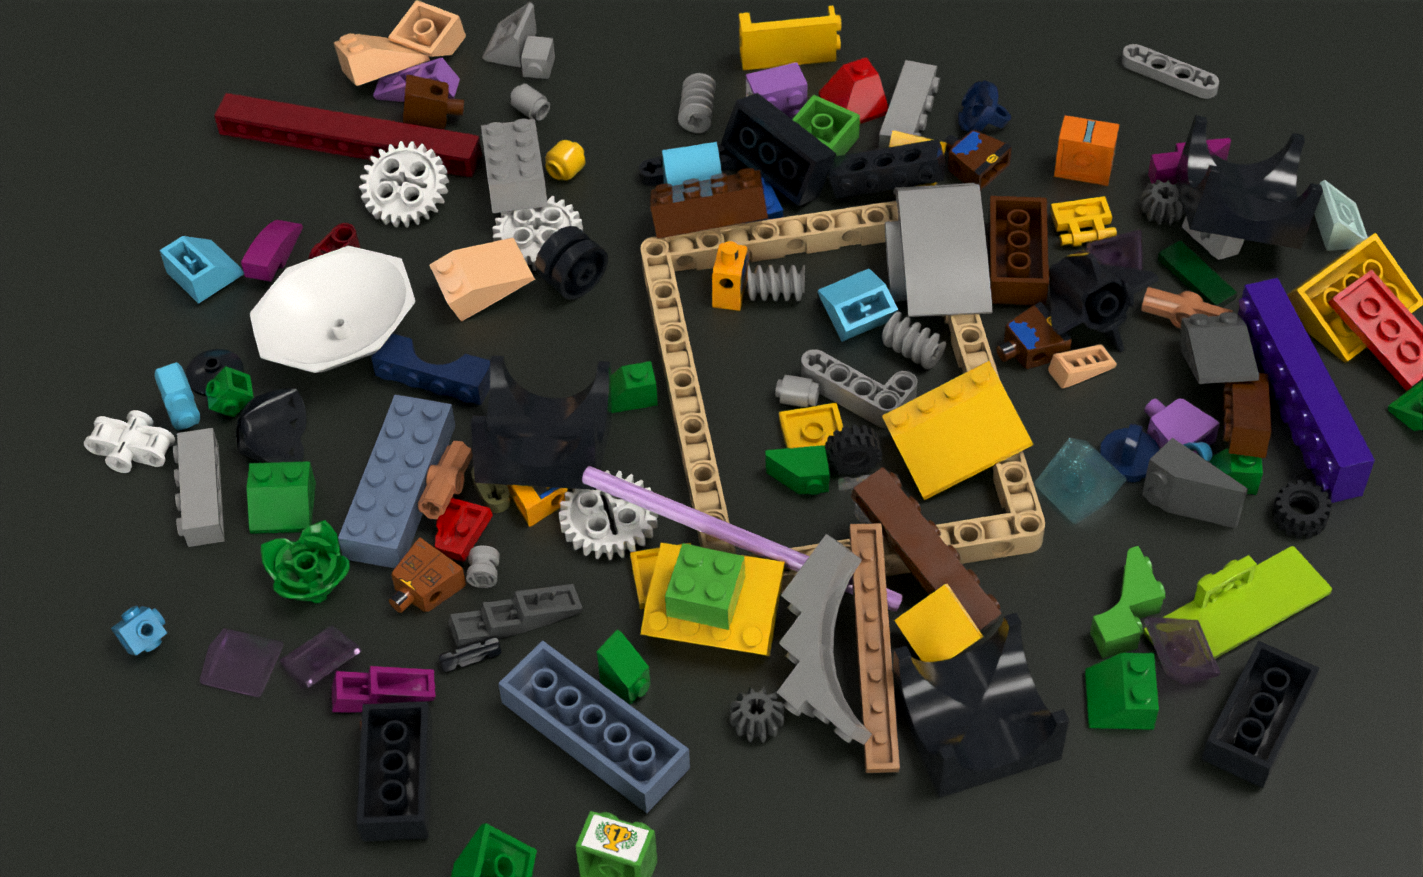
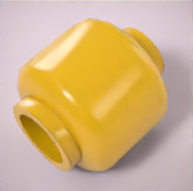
[545,140,585,181]

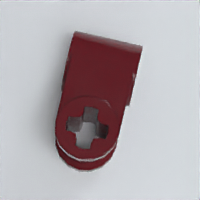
[309,223,361,259]

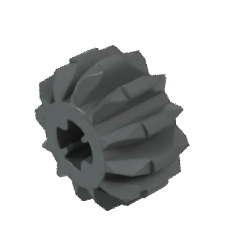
[1140,179,1185,226]
[730,686,784,743]

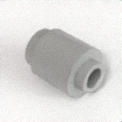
[510,84,550,121]
[775,374,820,408]

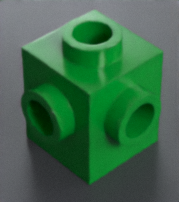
[205,366,254,418]

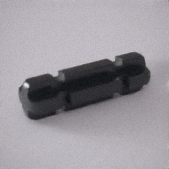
[439,637,501,672]

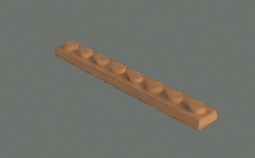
[849,523,900,773]

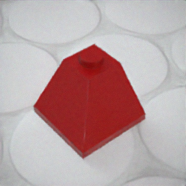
[818,57,889,124]

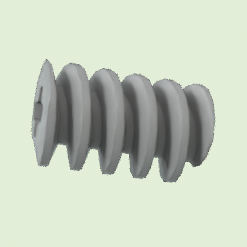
[678,73,716,133]
[748,265,805,301]
[882,311,946,369]

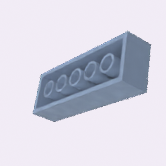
[338,395,456,568]
[498,640,690,813]

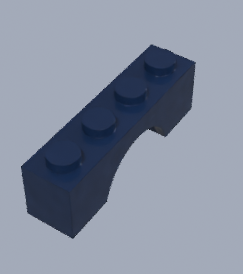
[371,334,490,405]

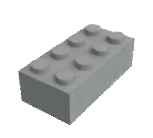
[481,119,548,213]

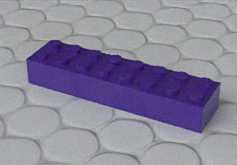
[1238,278,1375,503]

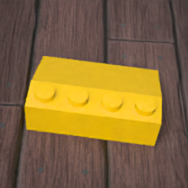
[1287,233,1423,363]
[882,361,1033,500]
[641,543,785,656]

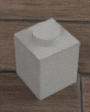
[521,36,555,79]

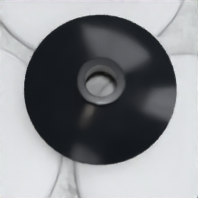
[185,349,244,396]

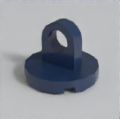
[958,80,1011,132]
[1099,423,1160,482]

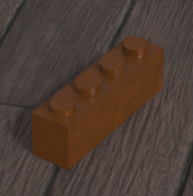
[1222,373,1271,458]

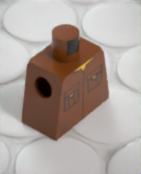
[389,538,466,613]

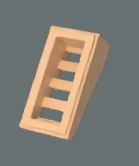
[1048,344,1117,388]

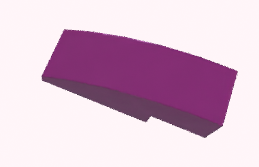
[1148,138,1231,185]
[241,219,303,282]
[332,666,435,712]

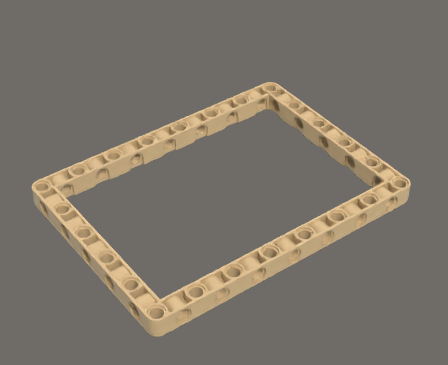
[641,201,1045,593]

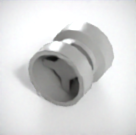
[466,545,500,588]

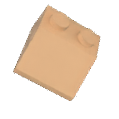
[388,0,466,57]

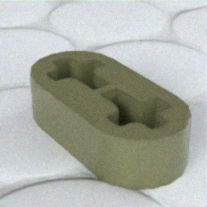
[471,466,511,513]

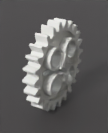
[359,141,449,228]
[493,196,583,271]
[559,470,658,560]

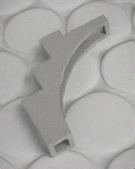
[777,534,872,744]

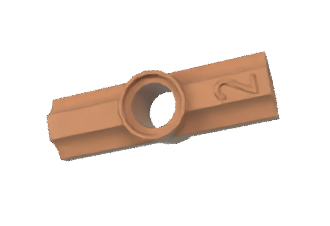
[1141,287,1233,329]
[417,441,473,519]

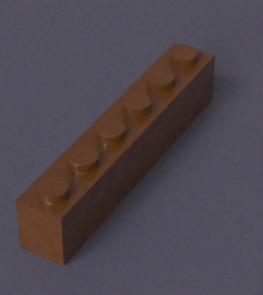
[851,467,1002,633]

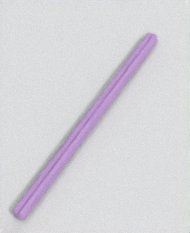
[582,466,903,611]

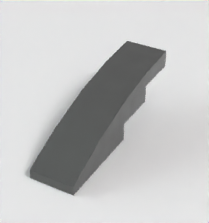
[448,584,583,647]

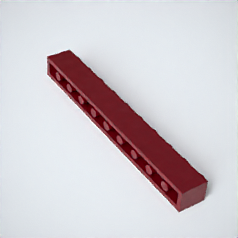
[214,93,482,178]

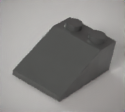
[1180,312,1259,384]
[1142,438,1248,528]

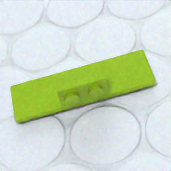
[1143,546,1332,677]

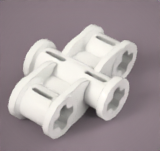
[84,410,175,473]

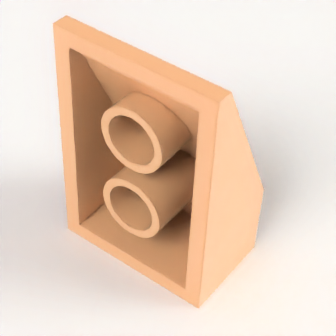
[333,34,430,86]
[429,238,535,322]

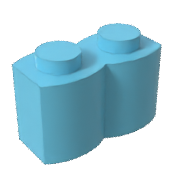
[155,362,200,431]

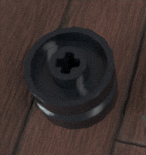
[535,226,608,300]

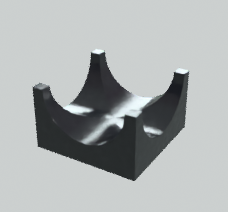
[1175,115,1323,249]
[471,355,612,490]
[893,612,1069,798]

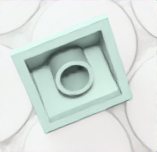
[1314,180,1368,251]

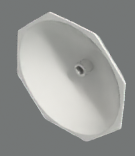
[250,246,415,373]

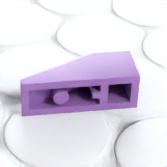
[373,57,460,102]

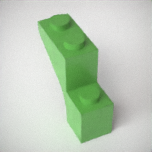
[1090,546,1165,659]

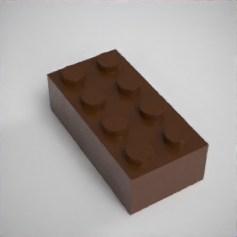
[650,168,768,239]
[988,196,1049,306]

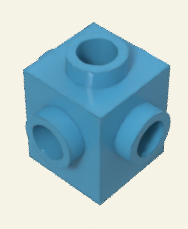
[111,605,167,656]

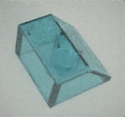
[1034,438,1127,524]

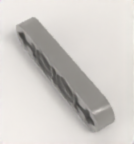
[1121,44,1219,99]

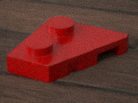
[435,498,493,562]

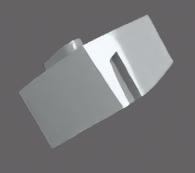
[885,183,993,317]

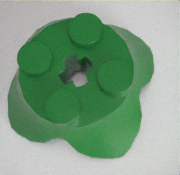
[261,520,350,603]

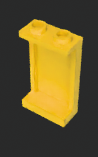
[739,6,841,70]

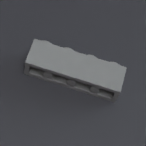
[879,60,940,149]
[173,428,225,547]

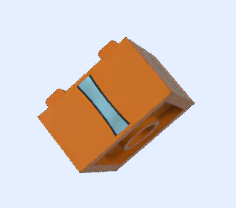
[1054,115,1119,186]

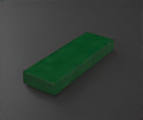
[1158,241,1238,307]

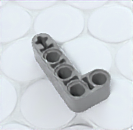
[801,349,917,429]

